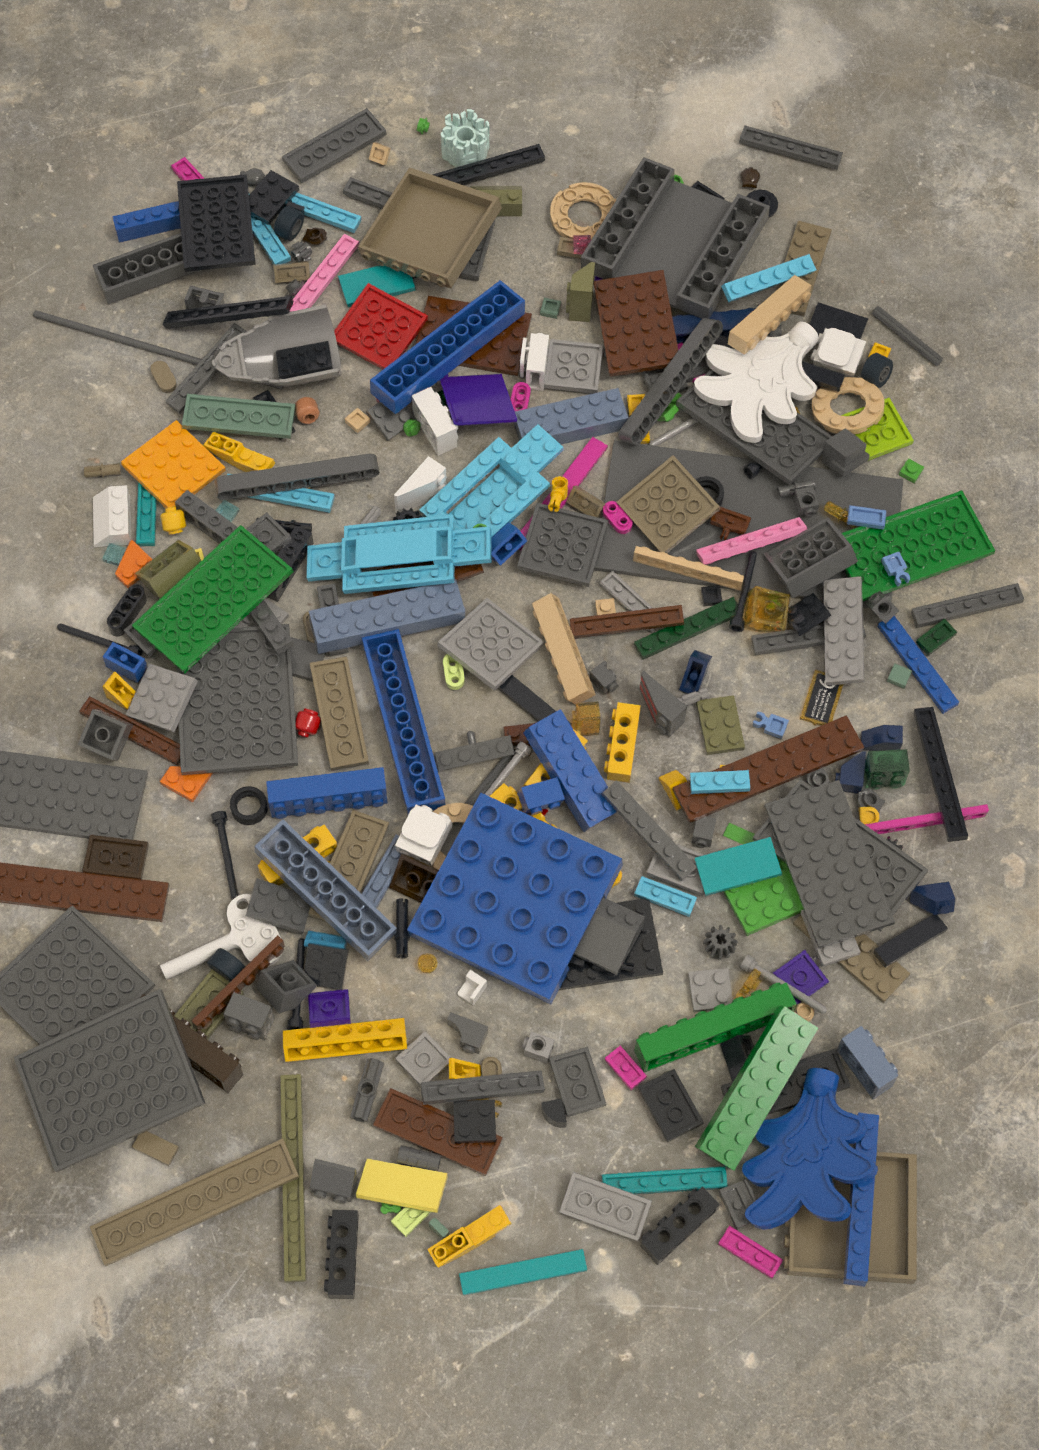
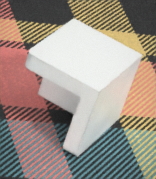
[458,970,487,1006]

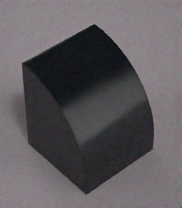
[541,1098,567,1128]

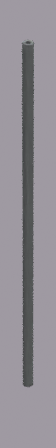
[33,310,284,390]

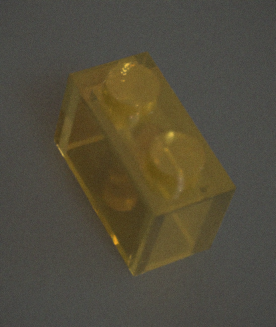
[571,702,601,736]

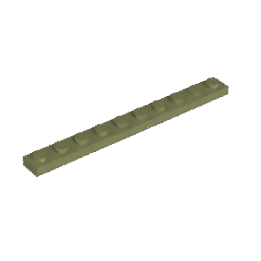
[280,1074,307,1283]

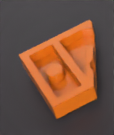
[115,540,153,588]
[160,766,213,802]

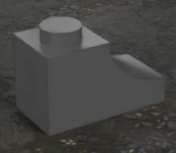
[447,1012,488,1054]

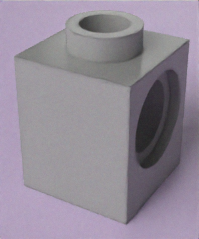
[522,1031,554,1064]

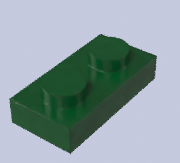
[916,619,957,656]

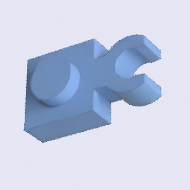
[881,552,910,586]
[752,712,789,739]

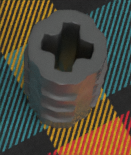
[397,1145,441,1171]

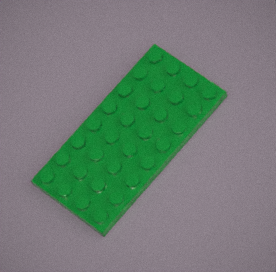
[842,490,995,602]
[132,525,293,674]

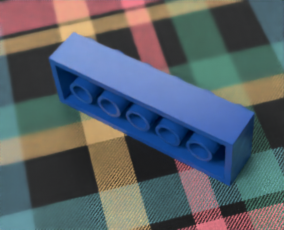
[523,709,617,832]
[266,767,388,819]

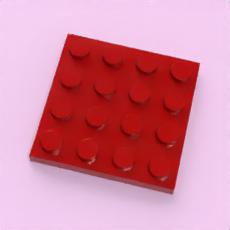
[334,283,428,370]

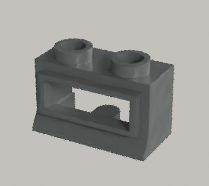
[184,285,224,309]

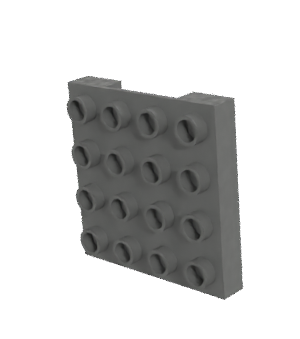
[581,157,770,319]

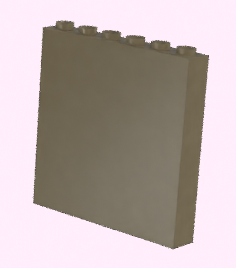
[358,167,502,289]
[783,1152,917,1284]

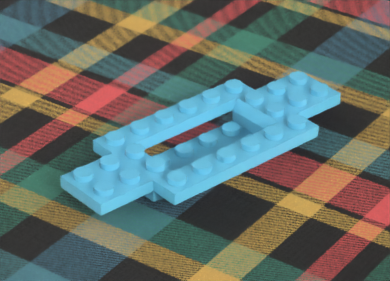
[419,424,564,538]
[307,514,491,594]

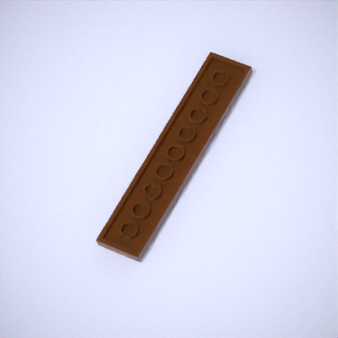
[672,715,864,823]
[0,862,170,922]

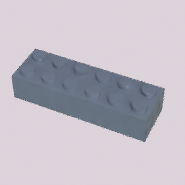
[514,388,628,444]

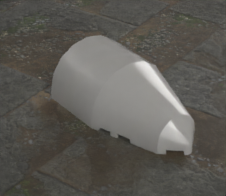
[212,304,342,387]

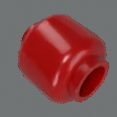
[295,708,321,738]

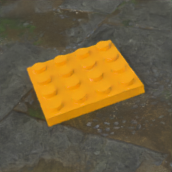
[121,420,225,508]

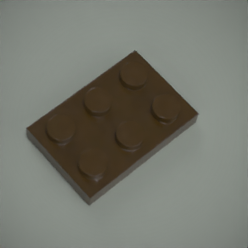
[82,835,149,879]

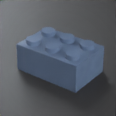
[837,1026,899,1099]

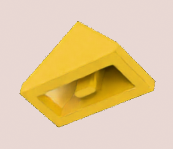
[102,672,136,710]
[659,770,687,811]
[449,1058,481,1080]

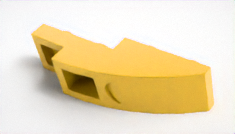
[204,432,275,472]
[427,1205,512,1268]

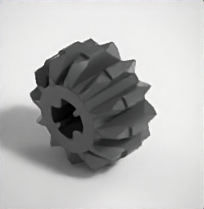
[703,925,738,960]

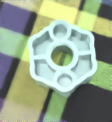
[441,109,490,168]

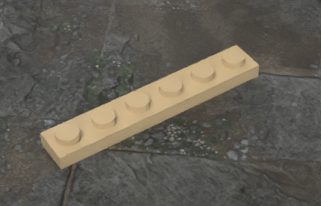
[633,546,744,591]

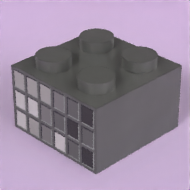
[78,709,133,760]
[224,992,275,1040]

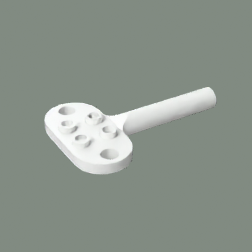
[160,894,282,980]

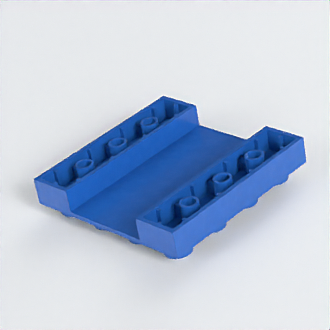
[407,793,623,1005]

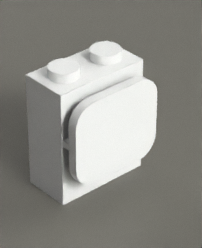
[811,328,866,377]
[520,333,549,391]
[395,805,453,867]

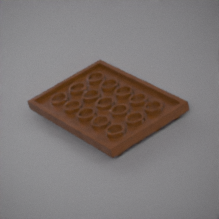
[594,270,678,377]
[415,295,532,376]

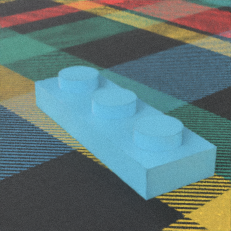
[690,770,750,794]
[634,876,697,917]

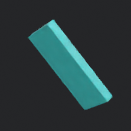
[338,265,415,307]
[695,837,782,896]

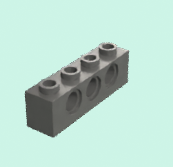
[175,490,238,544]

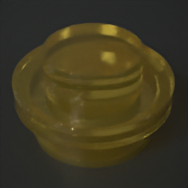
[417,953,438,973]

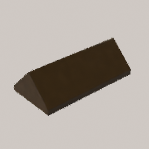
[389,853,439,903]

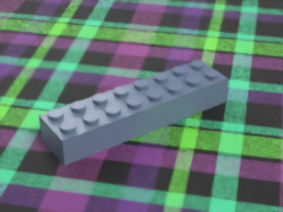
[309,579,465,654]
[254,819,397,961]

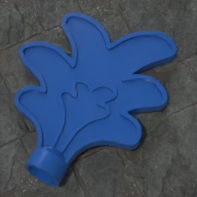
[742,1068,878,1230]

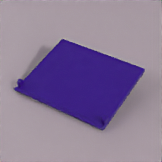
[440,374,517,425]

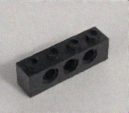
[267,526,314,602]
[641,1186,720,1265]
[324,1210,359,1299]

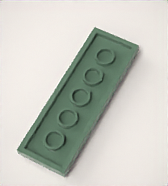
[182,394,295,439]

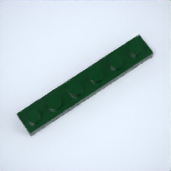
[634,597,738,660]

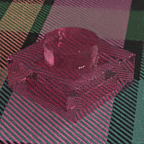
[573,235,591,254]

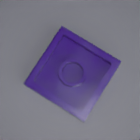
[773,950,829,1006]
[308,989,351,1028]

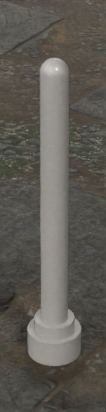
[648,417,699,446]
[485,741,532,796]
[740,955,827,1014]

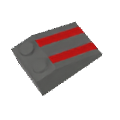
[639,671,687,737]

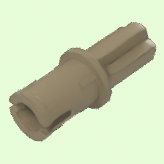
[83,463,121,478]

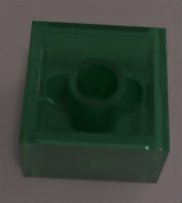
[864,749,910,789]

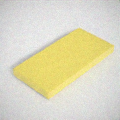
[356,1159,448,1213]

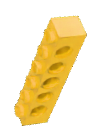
[283,1018,407,1062]

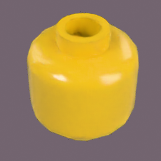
[160,506,186,534]

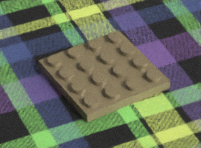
[617,455,720,553]

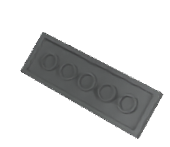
[282,108,387,183]

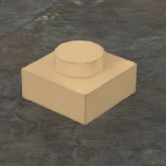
[369,142,391,165]
[345,408,370,433]
[595,598,616,615]

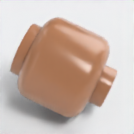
[295,397,320,424]

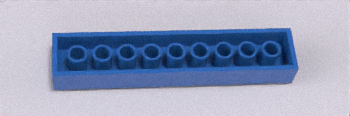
[370,280,525,414]
[362,629,446,815]

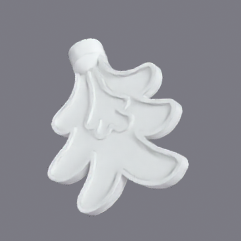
[694,322,819,443]

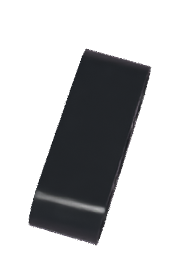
[107,584,147,637]

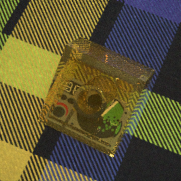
[744,586,790,632]

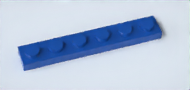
[877,616,959,714]

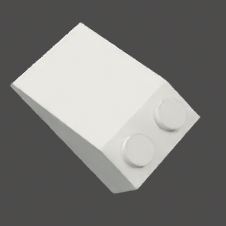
[394,456,447,513]

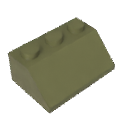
[470,186,522,217]
[566,262,595,322]
[135,540,201,599]

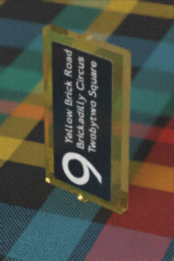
[800,670,843,726]

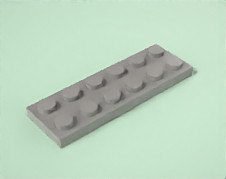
[824,576,865,686]

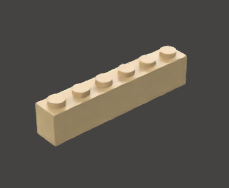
[728,275,812,355]
[532,593,596,705]

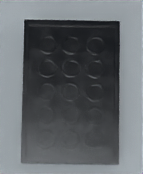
[177,174,256,272]
[559,899,663,991]

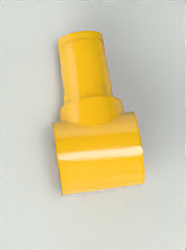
[548,476,568,512]

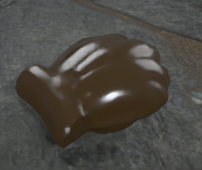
[740,167,760,188]
[302,228,327,245]

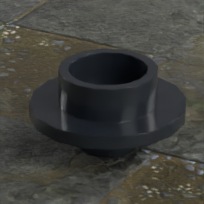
[746,189,778,218]

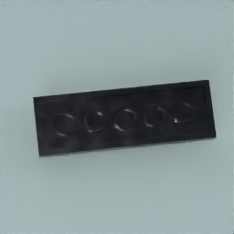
[721,1048,851,1115]

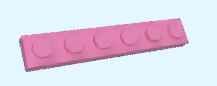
[290,234,359,312]
[696,517,807,565]

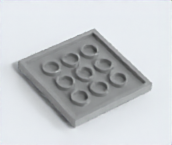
[437,598,544,691]

